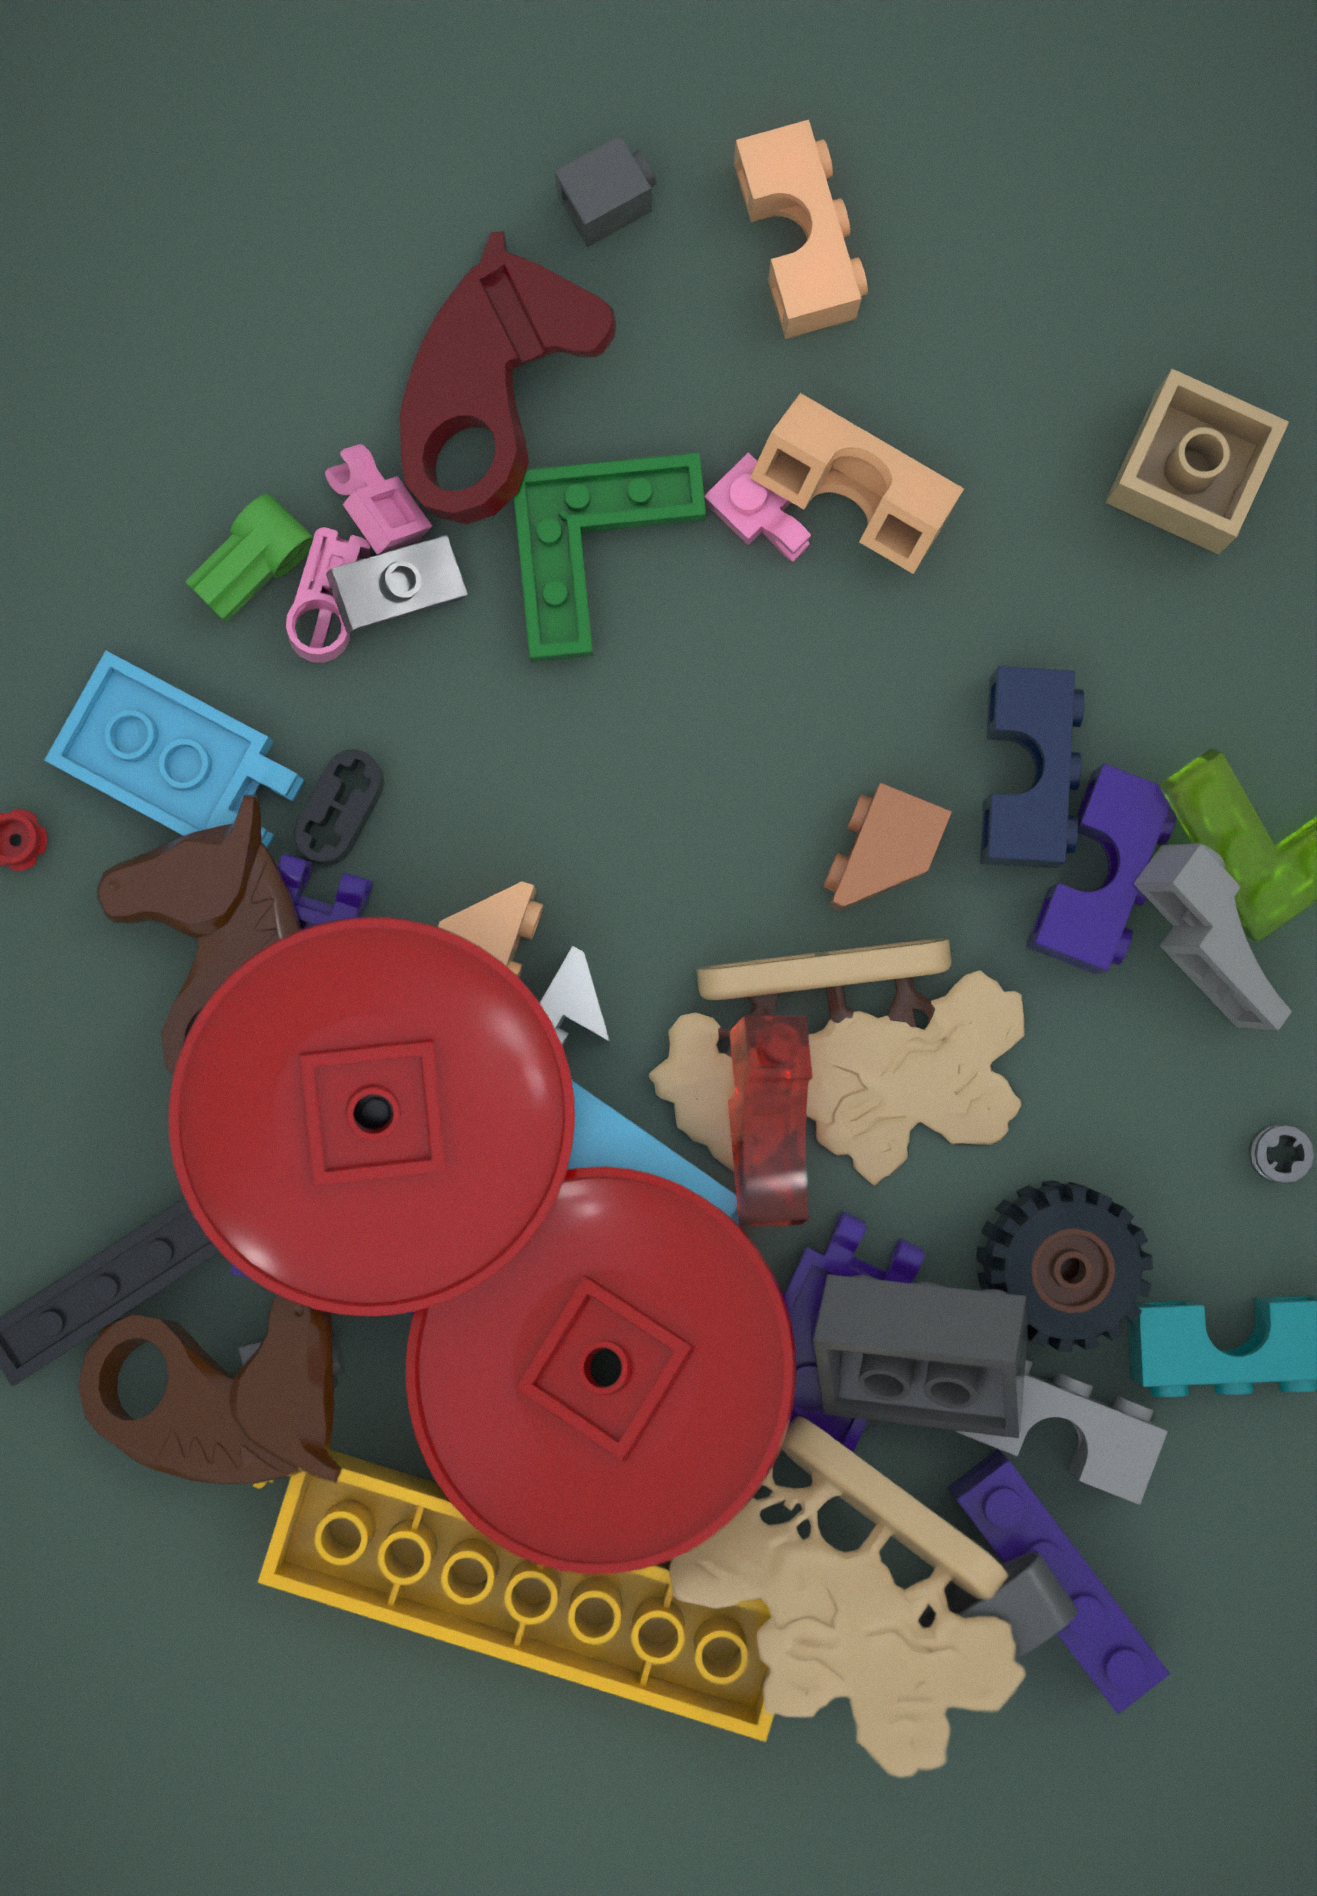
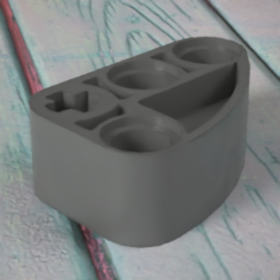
[918,1551,1078,1661]

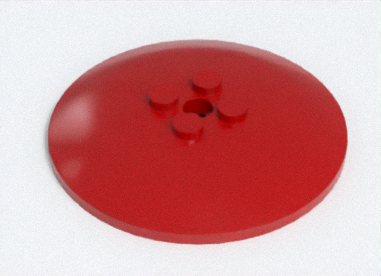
[168,916,575,1316]
[406,1167,796,1574]

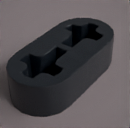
[294,749,384,865]

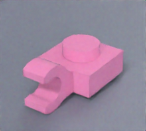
[324,444,433,555]
[704,452,811,563]

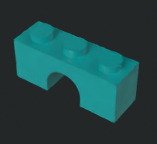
[1127,1295,1317,1397]

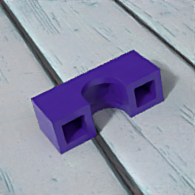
[1026,764,1178,974]

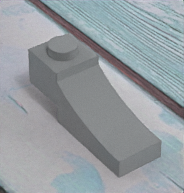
[1133,843,1292,1031]

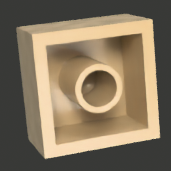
[1105,369,1289,555]

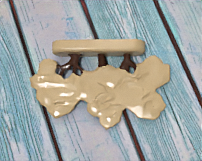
[649,938,1025,1186]

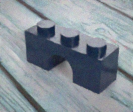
[980,666,1084,868]

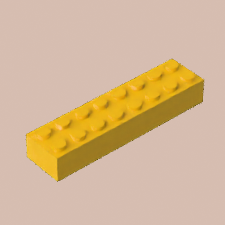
[258,1449,774,1742]

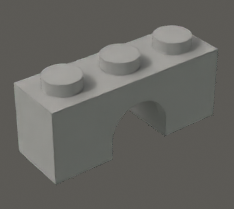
[956,1359,1168,1505]

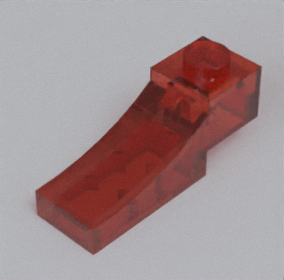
[728,1015,813,1226]

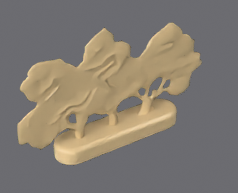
[669,1416,1026,1777]

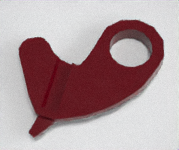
[400,232,616,524]

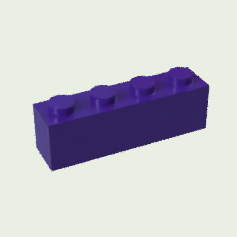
[947,1449,1170,1714]

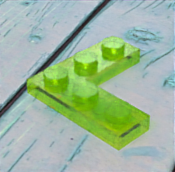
[1159,748,1317,942]

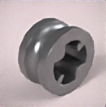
[1249,1125,1314,1183]

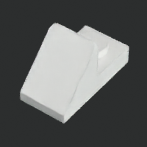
[540,946,610,1046]

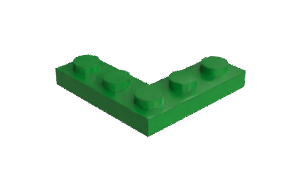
[514,453,706,662]

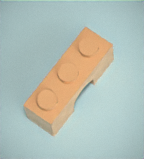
[734,120,868,339]
[750,393,964,574]

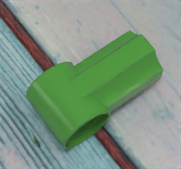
[185,493,314,623]

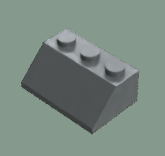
[813,1274,1027,1438]

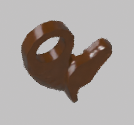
[97,794,301,1077]
[78,1295,342,1484]

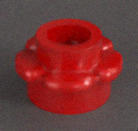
[0,809,48,871]

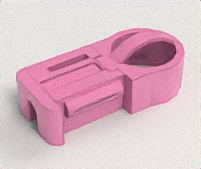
[286,527,371,663]

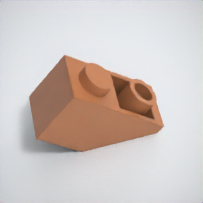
[823,783,952,911]

